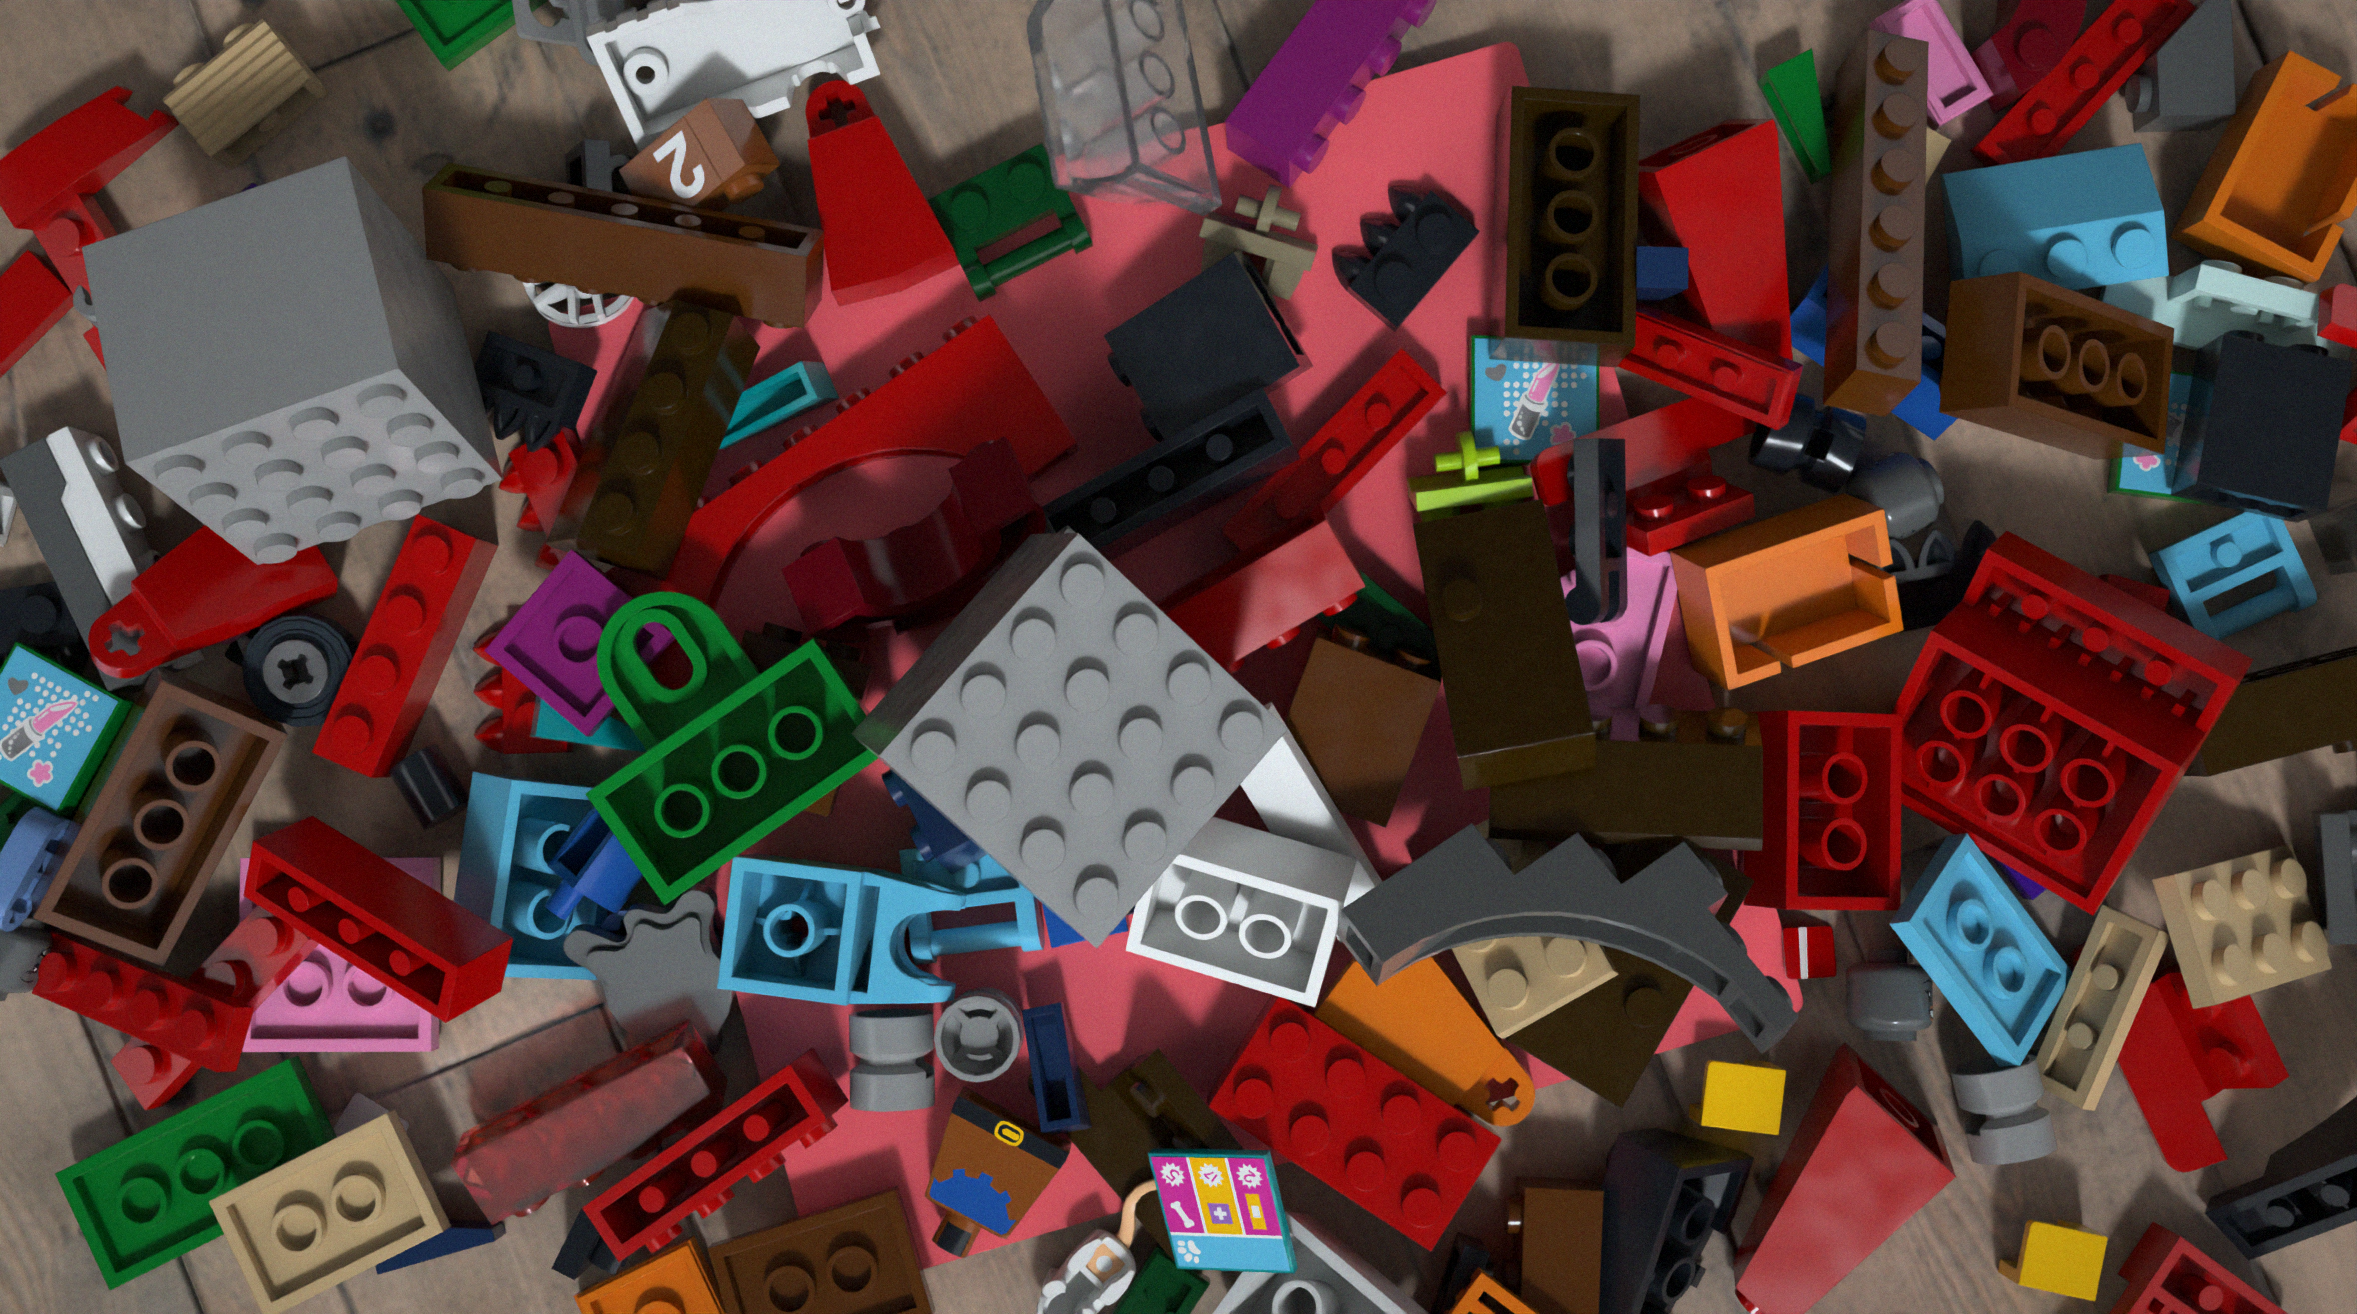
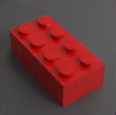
[1207,994,1502,1252]

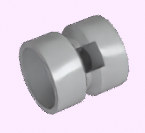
[934,987,1025,1083]
[849,1009,935,1112]
[1951,1054,2057,1165]

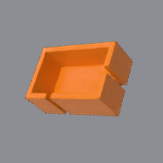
[2170,50,2357,286]
[1670,493,1904,691]

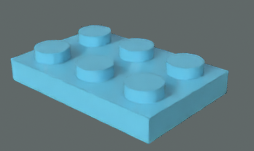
[1889,833,2073,1067]

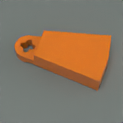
[1314,955,1535,1127]

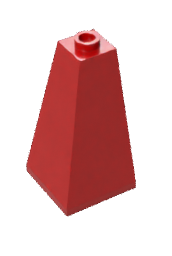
[1638,119,1793,361]
[1733,1042,1956,1314]

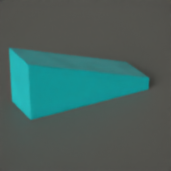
[719,361,839,449]
[530,695,647,753]

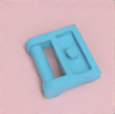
[2148,511,2317,641]
[899,848,1045,965]

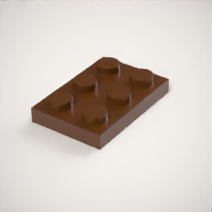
[707,1186,935,1314]

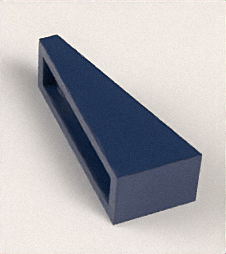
[1636,246,1689,306]
[1022,1002,1092,1135]
[375,1219,506,1275]

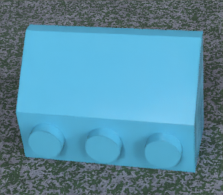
[1940,143,2169,290]
[454,772,608,980]

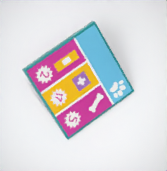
[1148,1148,1298,1274]

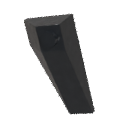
[1599,1128,1754,1314]

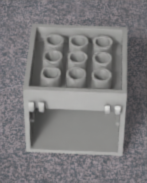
[73,156,503,565]
[851,525,1288,948]

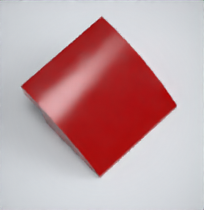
[1891,530,2254,916]

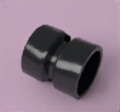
[1748,392,1867,494]

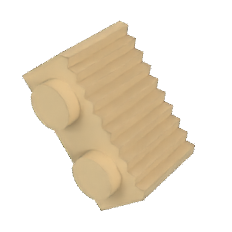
[162,18,328,170]

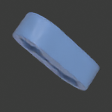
[0,806,71,932]

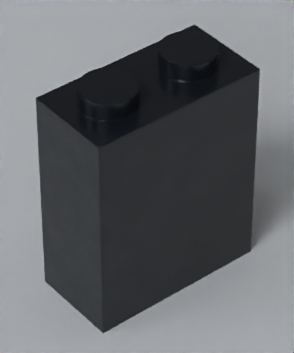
[1104,252,1313,442]
[2171,330,2353,523]

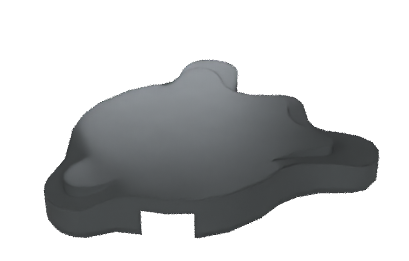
[563,884,736,1061]

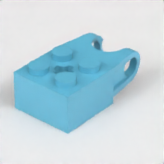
[717,853,967,1006]

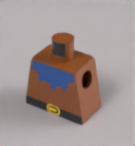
[925,1087,1072,1258]

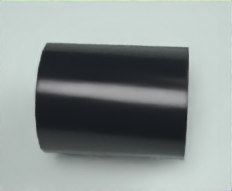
[389,745,469,830]

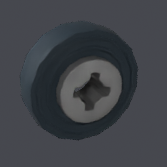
[242,612,358,727]

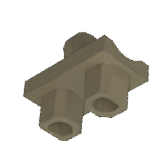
[1199,184,1319,300]

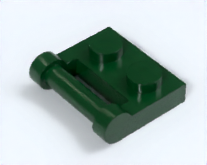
[928,143,1093,303]

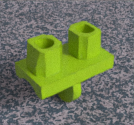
[1407,431,1533,522]

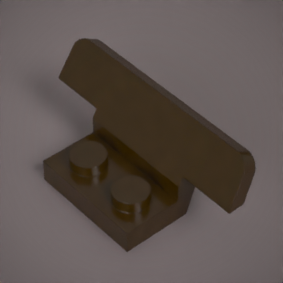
[1028,1048,1244,1261]

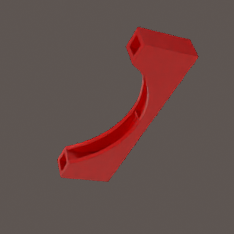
[598,314,1079,689]

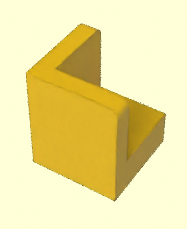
[1688,1059,1786,1136]
[1998,1219,2108,1301]

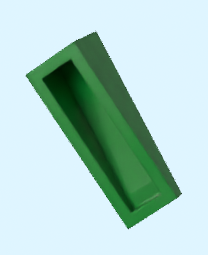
[1757,48,1832,185]

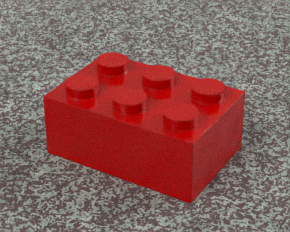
[1744,710,1902,911]

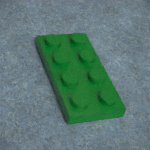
[55,1056,337,1290]

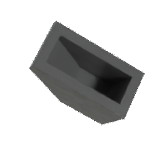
[2125,0,2236,133]

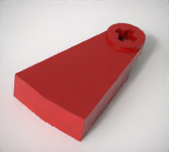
[805,80,959,307]
[88,525,338,678]

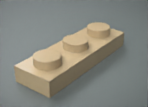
[2036,905,2170,1111]

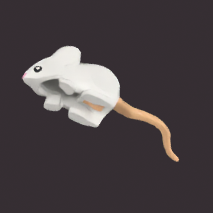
[1036,1178,1157,1314]

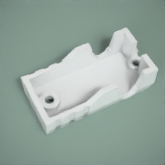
[586,0,880,152]

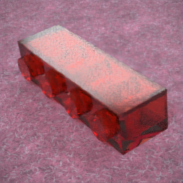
[450,1019,728,1225]

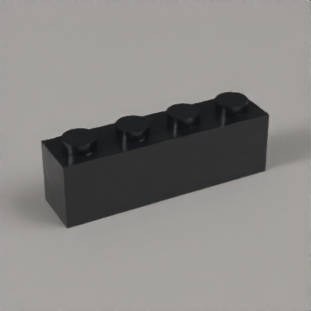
[1042,387,1301,562]

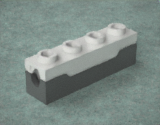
[0,426,204,693]

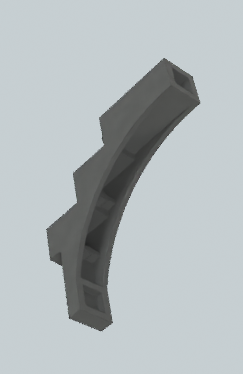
[1336,823,1799,1054]

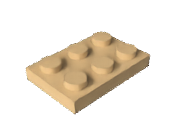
[1452,818,1619,1039]
[2152,844,2332,1009]
[208,1109,451,1314]

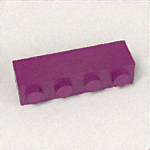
[1225,0,1437,188]

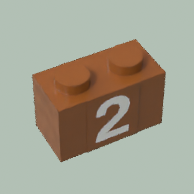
[618,98,781,211]

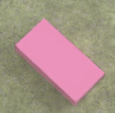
[1869,0,1994,131]

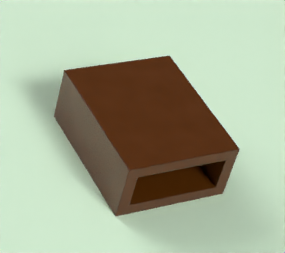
[1284,624,1442,828]

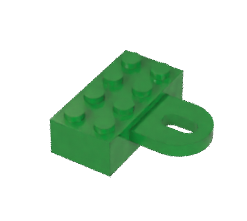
[586,592,878,905]

